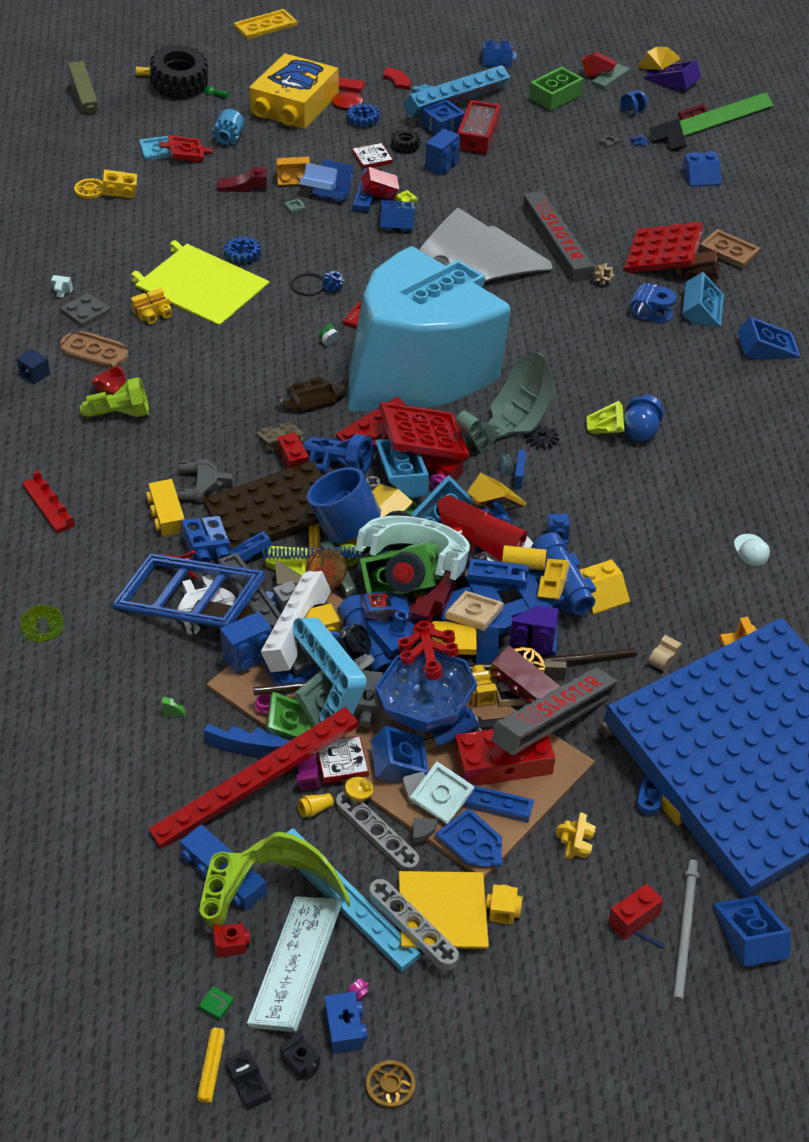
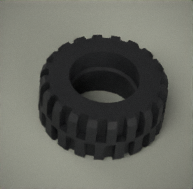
[150,44,208,99]

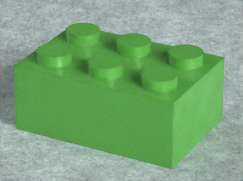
[529,67,584,111]

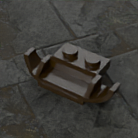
[276,377,348,411]

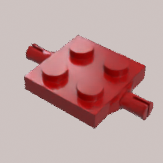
[158,135,213,162]

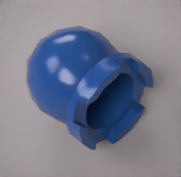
[623,394,665,442]

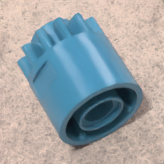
[212,109,245,146]

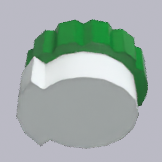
[318,324,339,346]

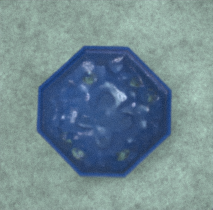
[375,650,477,733]

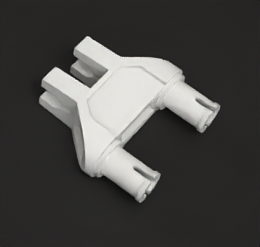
[178,574,236,635]

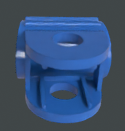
[629,283,676,323]

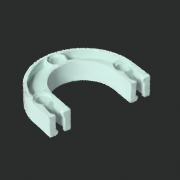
[355,516,470,580]

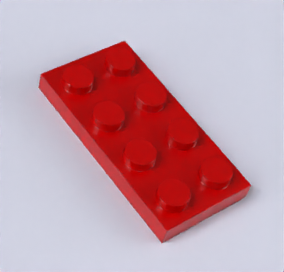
[336,396,406,450]

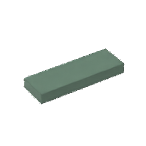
[592,64,630,90]

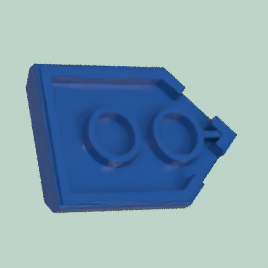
[435,808,502,867]

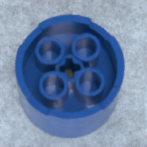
[307,467,382,544]

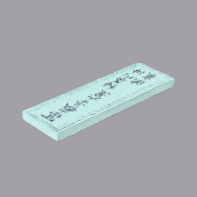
[247,897,342,1032]

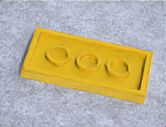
[233,9,298,39]

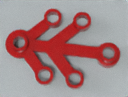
[398,621,459,681]

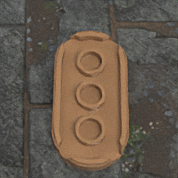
[60,331,129,368]

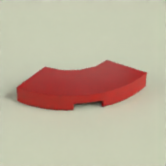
[383,67,410,90]

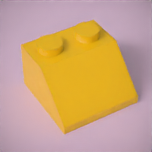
[579,559,630,615]

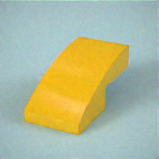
[537,559,570,600]

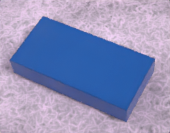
[514,450,526,489]
[476,624,499,664]

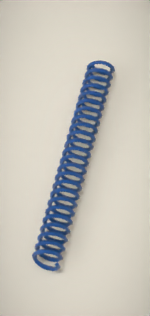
[262,546,364,559]

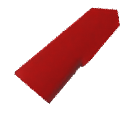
[437,495,528,562]

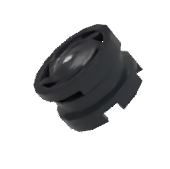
[339,624,371,658]

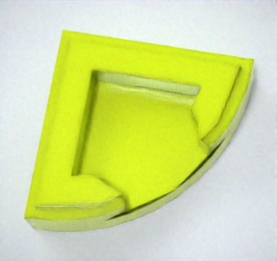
[395,190,418,202]

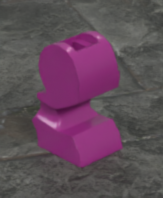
[297,754,321,791]

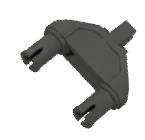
[176,459,233,503]

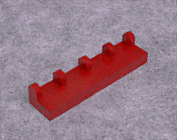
[22,471,75,534]

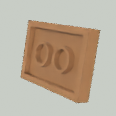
[699,229,761,269]

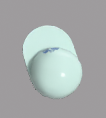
[734,534,770,566]

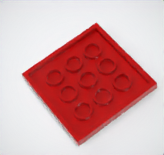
[624,222,703,273]
[379,401,469,461]

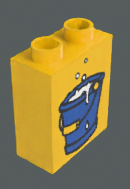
[249,53,339,129]

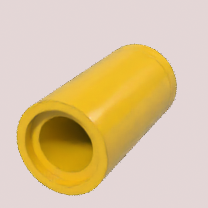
[502,545,546,571]

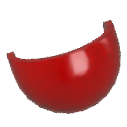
[91,366,126,395]

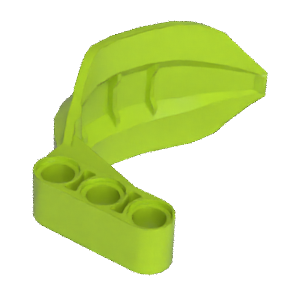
[200,832,351,928]

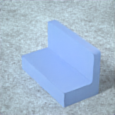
[299,163,338,191]

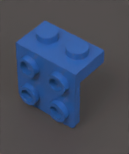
[482,40,513,67]
[312,159,353,202]

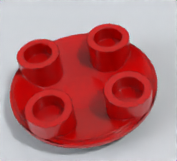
[332,92,363,110]

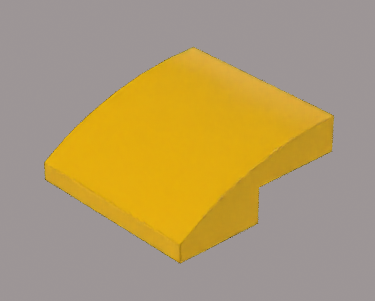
[432,621,476,655]

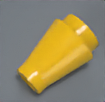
[297,793,334,818]

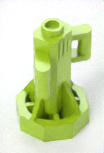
[80,377,150,418]

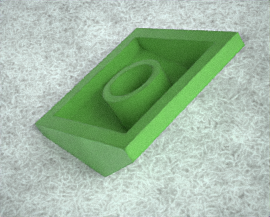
[267,692,311,741]

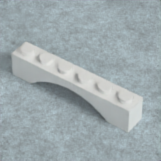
[261,571,331,672]

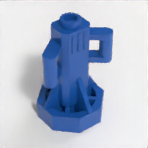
[303,434,374,476]

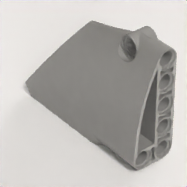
[419,208,553,282]

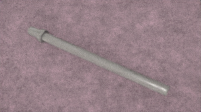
[673,860,699,1001]

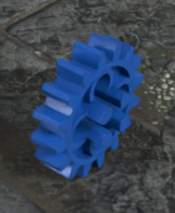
[346,103,380,127]
[224,236,261,264]

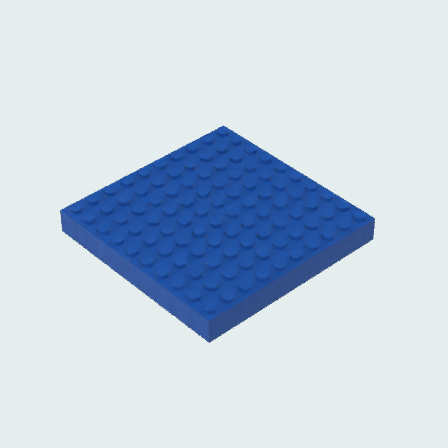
[603,617,809,898]

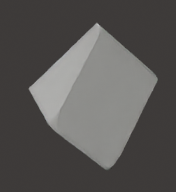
[402,772,426,805]

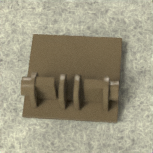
[257,423,304,453]

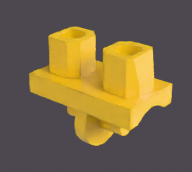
[555,812,596,859]

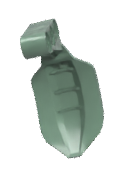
[455,352,555,453]

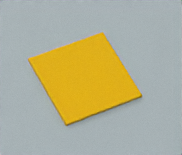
[399,871,489,949]

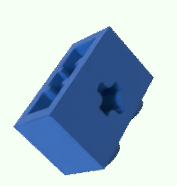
[324,991,368,1054]

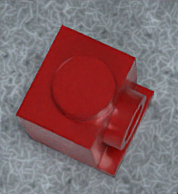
[213,923,251,958]

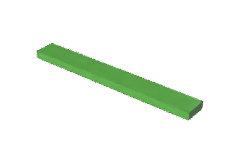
[680,92,773,136]

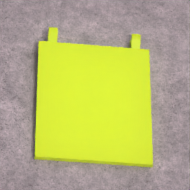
[131,240,270,326]

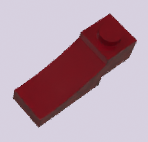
[218,167,267,192]
[409,570,456,625]

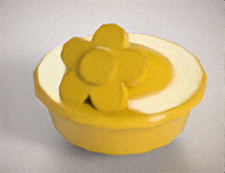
[345,777,374,802]

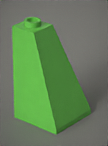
[360,550,410,595]

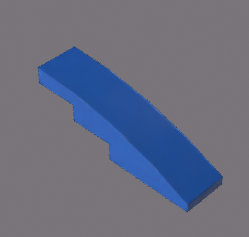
[204,724,289,758]

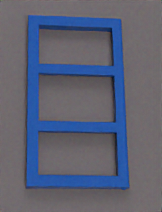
[113,553,266,628]

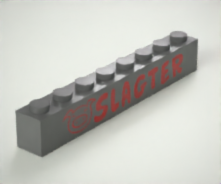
[523,191,595,282]
[491,667,618,755]

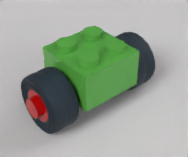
[385,540,445,592]

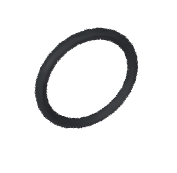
[290,273,325,296]

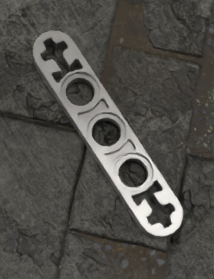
[336,791,419,871]
[369,879,459,971]

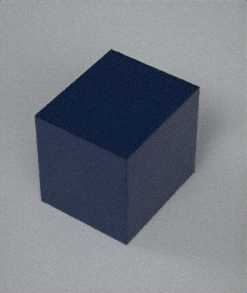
[16,349,50,384]

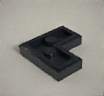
[649,118,687,151]

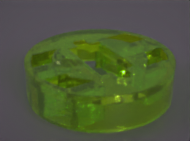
[20,603,64,642]

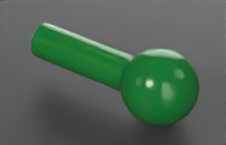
[204,86,229,98]

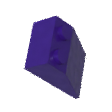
[644,60,701,91]

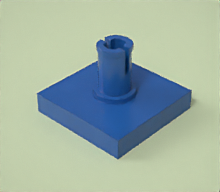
[366,610,422,657]

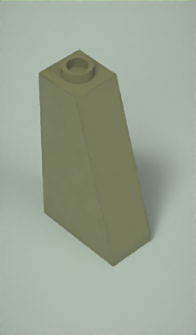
[68,61,98,114]

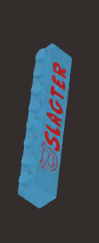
[403,65,510,118]

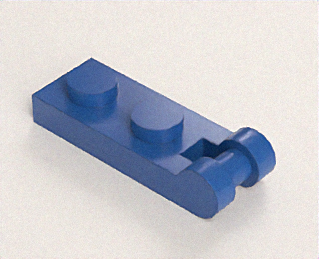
[468,559,529,588]

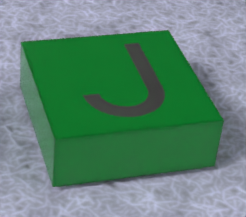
[198,986,234,1021]

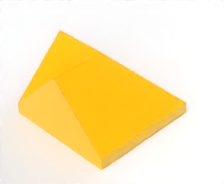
[638,47,680,70]

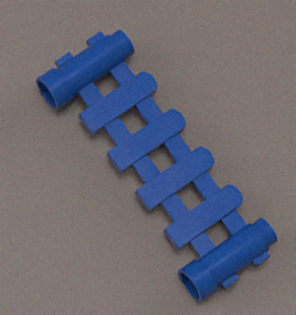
[337,532,596,674]

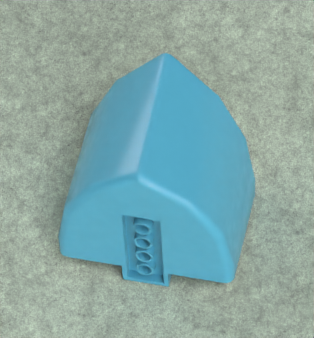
[348,246,510,411]

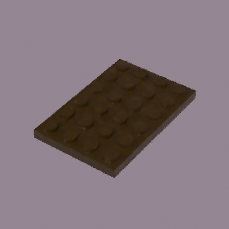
[203,460,322,550]

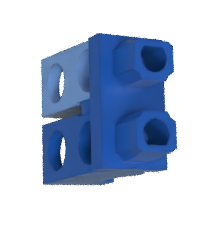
[180,516,230,563]

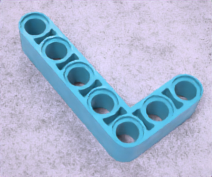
[293,618,366,722]

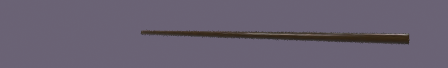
[253,648,637,696]

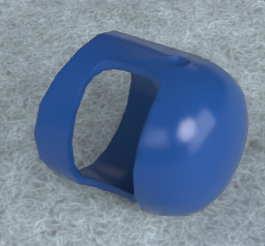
[620,90,648,116]

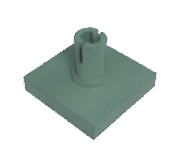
[294,670,333,727]

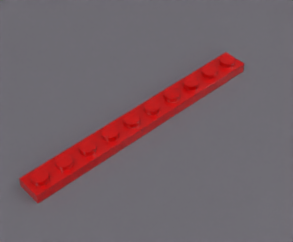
[149,707,359,849]

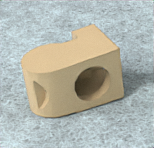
[648,635,682,672]

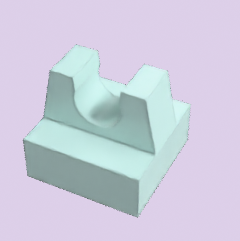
[51,275,73,298]

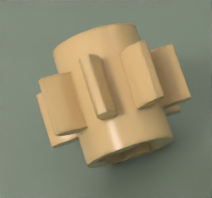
[592,263,614,285]

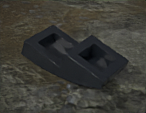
[225,1049,272,1111]

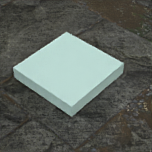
[410,761,475,825]

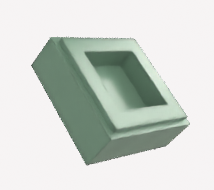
[284,199,306,215]

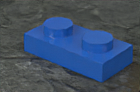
[229,531,273,562]
[432,708,479,746]

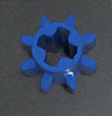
[322,271,344,293]

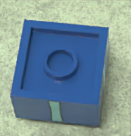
[421,99,465,135]

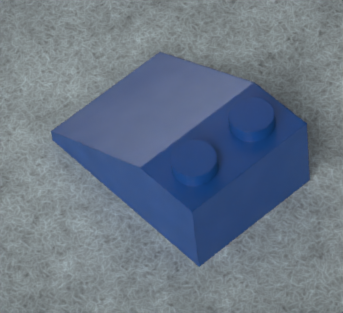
[380,200,415,232]
[737,316,801,360]
[713,895,791,966]

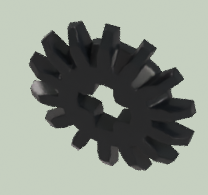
[525,425,559,450]

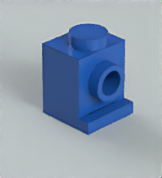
[546,514,570,544]

